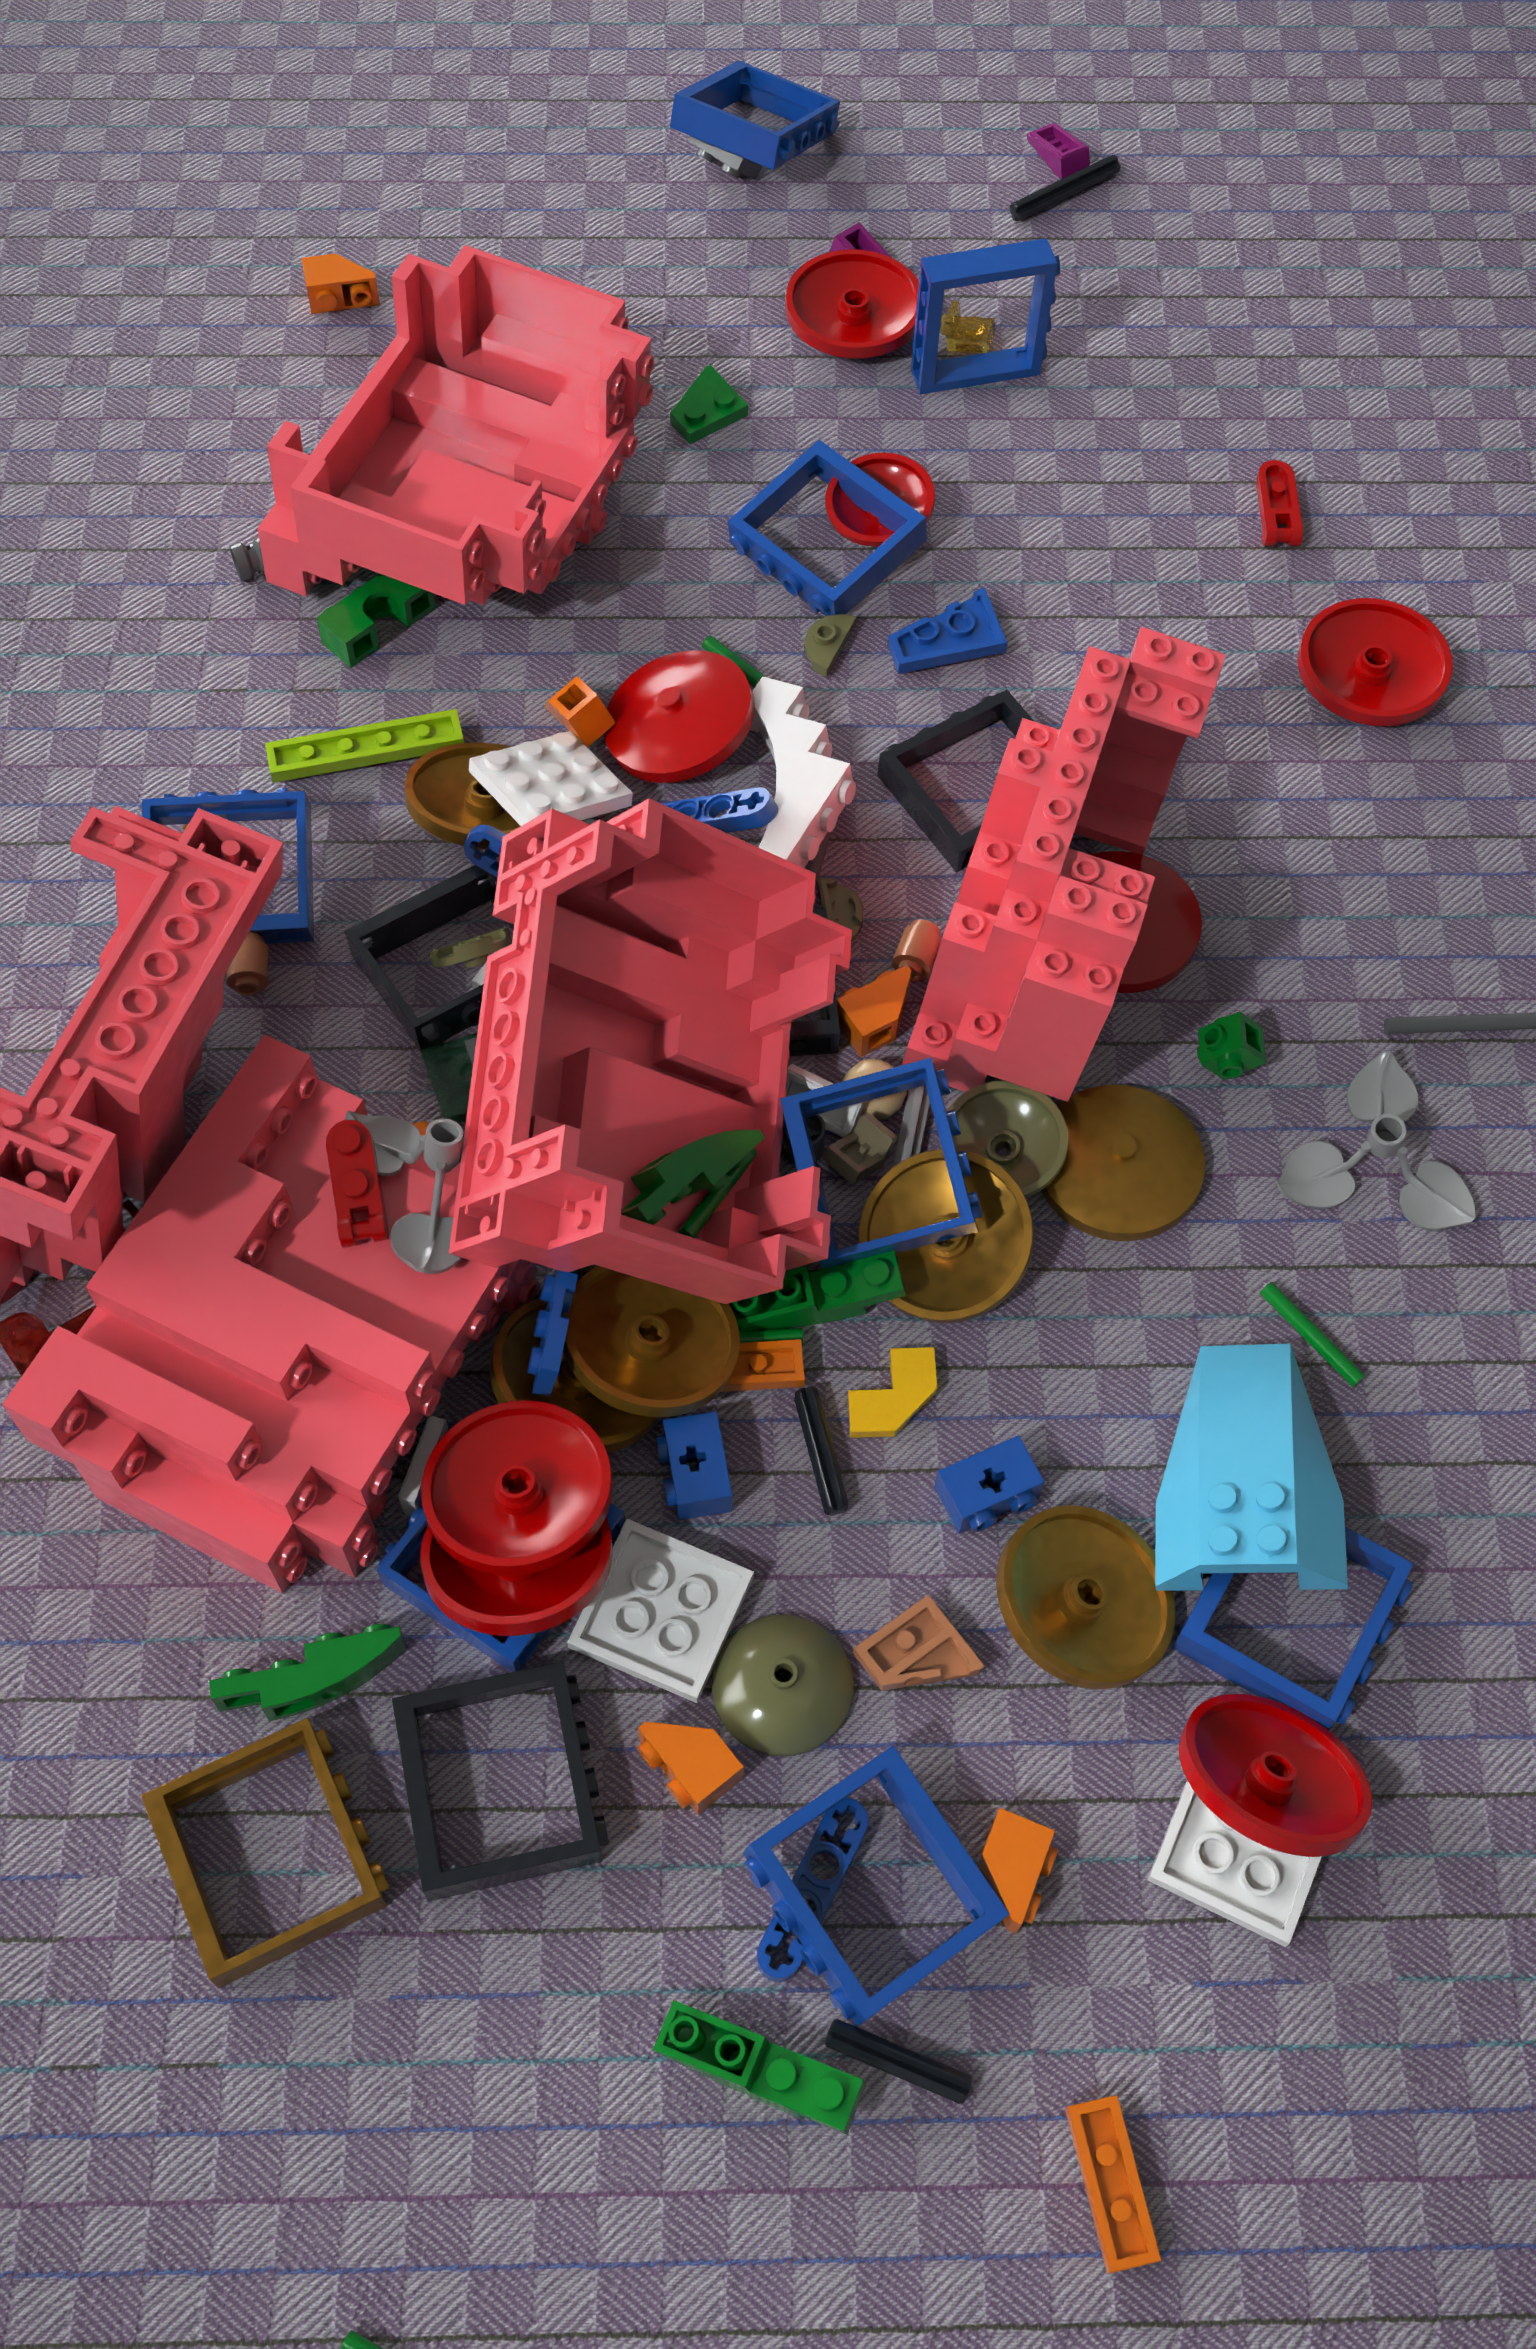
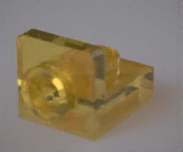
[941,301,996,353]

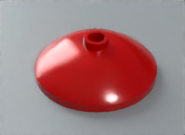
[825,453,935,547]

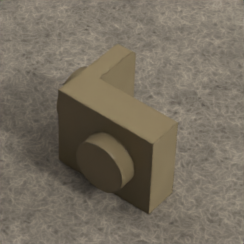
[822,1113,897,1185]

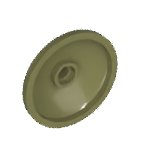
[939,1081,1068,1198]
[712,1615,854,1757]

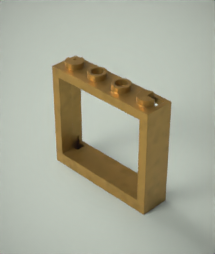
[141,1718,390,1988]

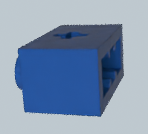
[656,1411,732,1521]
[934,1435,1045,1534]

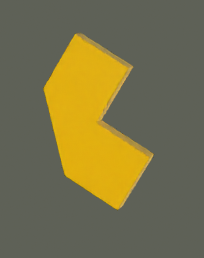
[847,1347,937,1438]

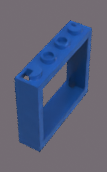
[670,60,840,170]
[911,238,1060,395]
[727,440,927,616]
[142,788,314,944]
[780,1058,983,1269]
[376,1503,625,1672]
[1172,1526,1414,1730]
[743,1745,1010,2027]

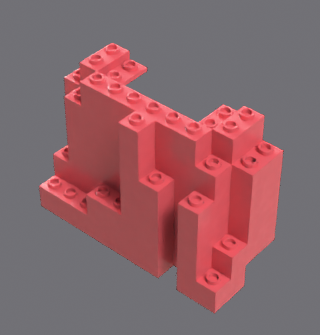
[257,245,654,605]
[902,627,1225,1102]
[449,798,852,1304]
[0,806,283,1301]
[2,1035,539,1594]

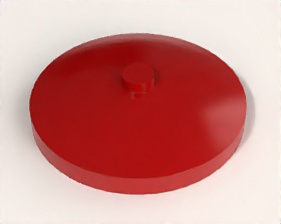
[785,249,919,358]
[1297,598,1453,726]
[604,650,755,783]
[1090,851,1202,993]
[421,1400,613,1576]
[420,1517,613,1636]
[1178,1694,1372,1857]

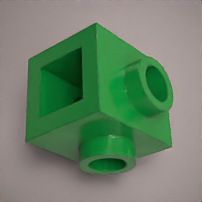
[1197,1011,1267,1080]

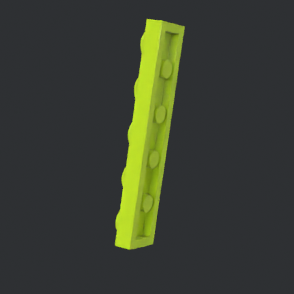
[265,709,464,783]

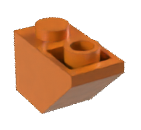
[301,253,380,314]
[544,676,616,748]
[837,965,911,1058]
[637,1722,744,1815]
[978,1808,1058,1934]

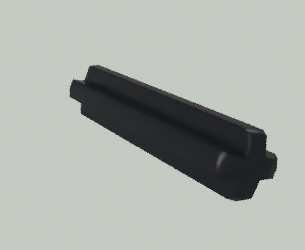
[794,1386,848,1516]
[825,2019,972,2104]

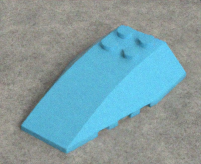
[1155,1343,1348,1591]

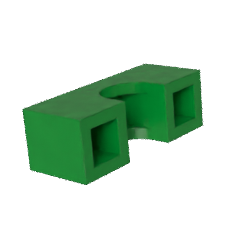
[316,574,436,668]

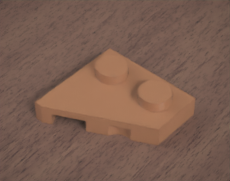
[853,1595,984,1691]

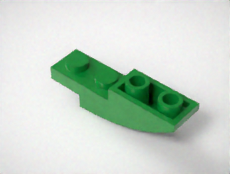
[621,1130,765,1225]
[728,1250,906,1331]
[209,1624,406,1722]
[653,2000,866,2135]

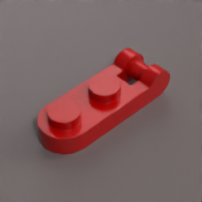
[1256,460,1303,546]
[326,1120,389,1248]

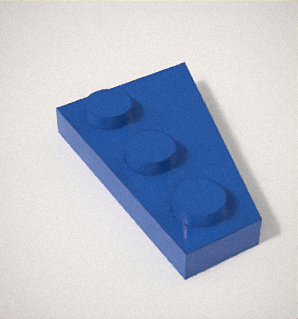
[887,587,1007,674]
[527,1269,578,1397]

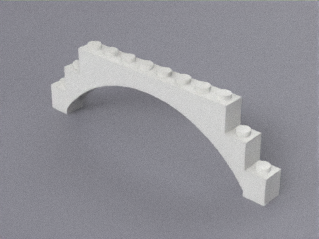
[750,677,856,868]

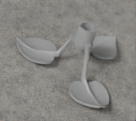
[1277,1051,1476,1230]
[345,1111,463,1274]

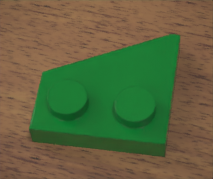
[670,364,748,444]

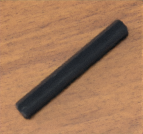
[1009,155,1121,221]

